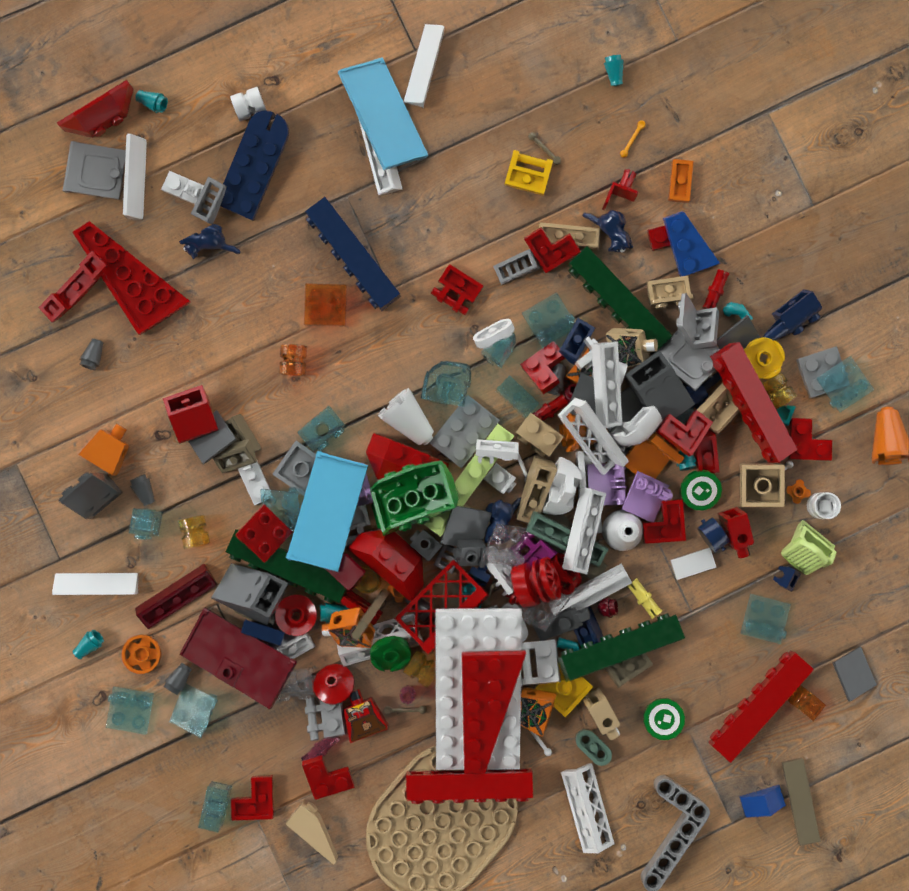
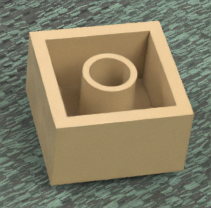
[740,463,785,507]

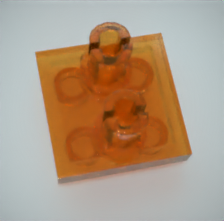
[304,283,347,327]

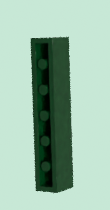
[568,246,672,355]
[225,529,346,604]
[557,613,685,682]

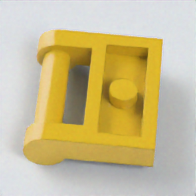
[504,150,553,196]

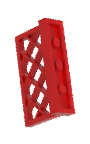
[394,559,490,655]

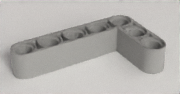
[641,775,710,891]

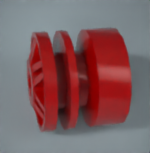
[511,557,561,609]

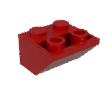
[163,385,219,444]

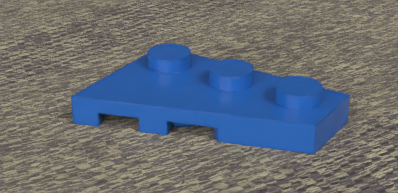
[663,211,720,277]

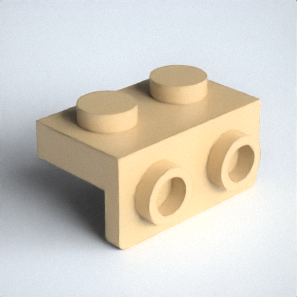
[646,276,693,309]
[697,383,740,434]
[516,412,564,457]

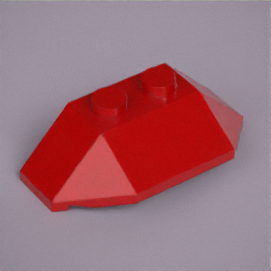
[57,80,134,138]
[366,433,449,480]
[347,530,424,602]

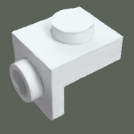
[575,336,598,370]

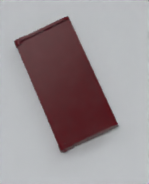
[179,607,297,709]

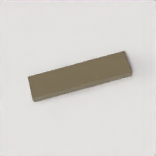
[351,589,390,641]
[781,758,821,846]

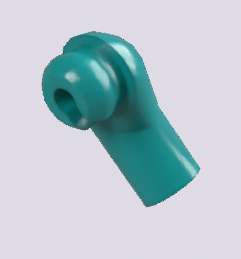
[723,302,753,320]
[557,637,580,652]

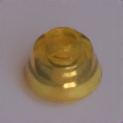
[355,565,382,594]

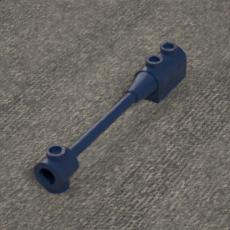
[682,289,822,410]

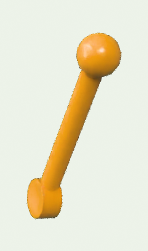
[620,120,646,158]

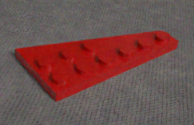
[72,221,191,335]
[462,651,526,774]

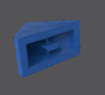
[739,785,786,817]

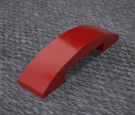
[38,250,108,322]

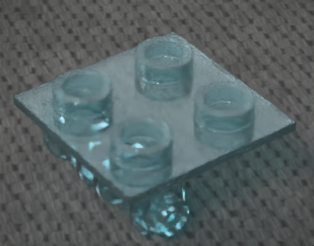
[522,292,575,348]
[816,356,874,413]
[260,487,300,531]
[740,594,791,644]
[169,683,218,738]
[106,686,154,735]

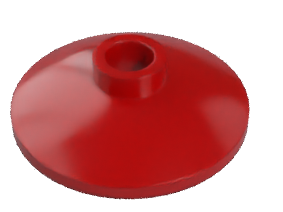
[275,595,317,636]
[313,664,354,705]

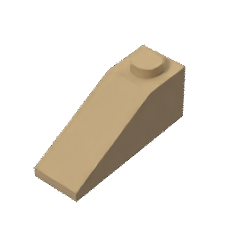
[516,456,557,523]
[286,800,338,865]

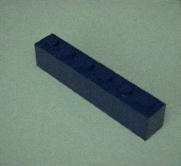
[305,197,401,311]

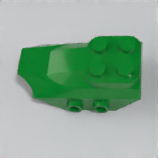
[370,460,459,536]

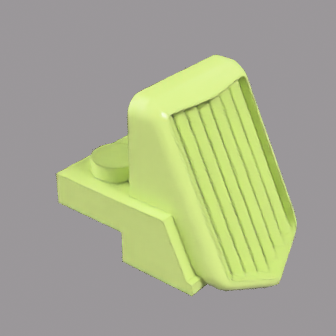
[781,520,837,575]

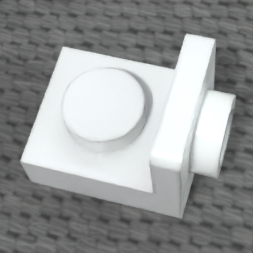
[484,463,516,494]

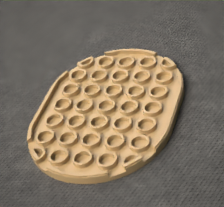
[366,745,518,891]

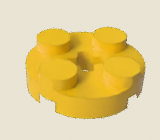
[744,337,785,379]

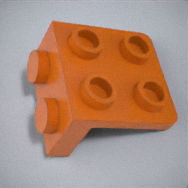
[625,432,684,479]

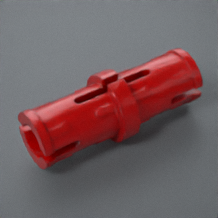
[702,269,730,309]
[532,394,569,421]

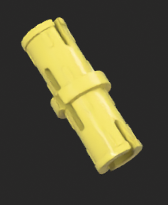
[627,578,662,619]

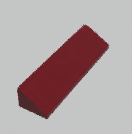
[292,536,366,591]
[135,564,218,629]

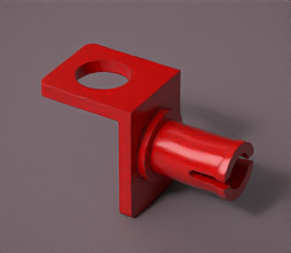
[602,169,639,210]

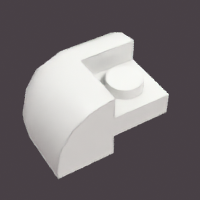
[609,406,662,446]
[543,457,582,515]

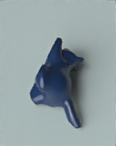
[582,210,633,253]
[179,224,240,259]
[484,497,521,545]

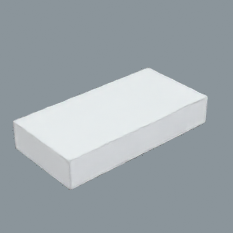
[670,548,717,580]

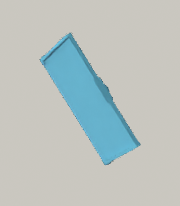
[338,58,429,170]
[286,451,368,572]

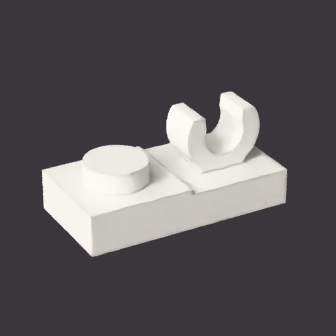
[161,171,204,205]
[476,439,519,464]
[238,461,274,506]
[485,552,514,596]

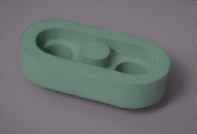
[575,729,612,766]

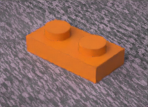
[668,159,693,203]

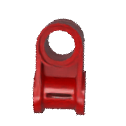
[551,553,582,595]

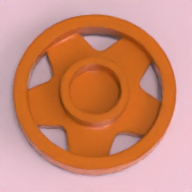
[122,635,161,674]

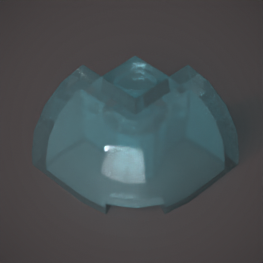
[480,331,516,368]
[420,361,471,407]

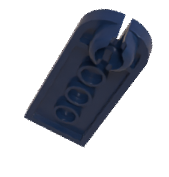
[220,110,289,221]

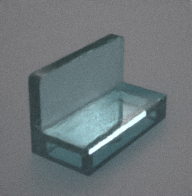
[495,375,539,418]

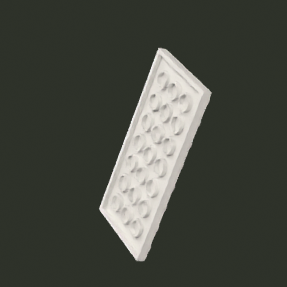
[436,609,522,770]

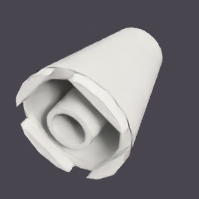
[378,388,434,445]
[602,510,643,551]

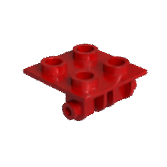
[235,504,293,563]

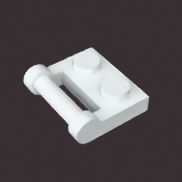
[521,639,561,686]

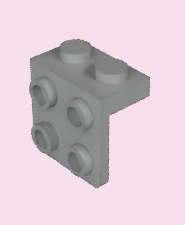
[677,293,719,349]

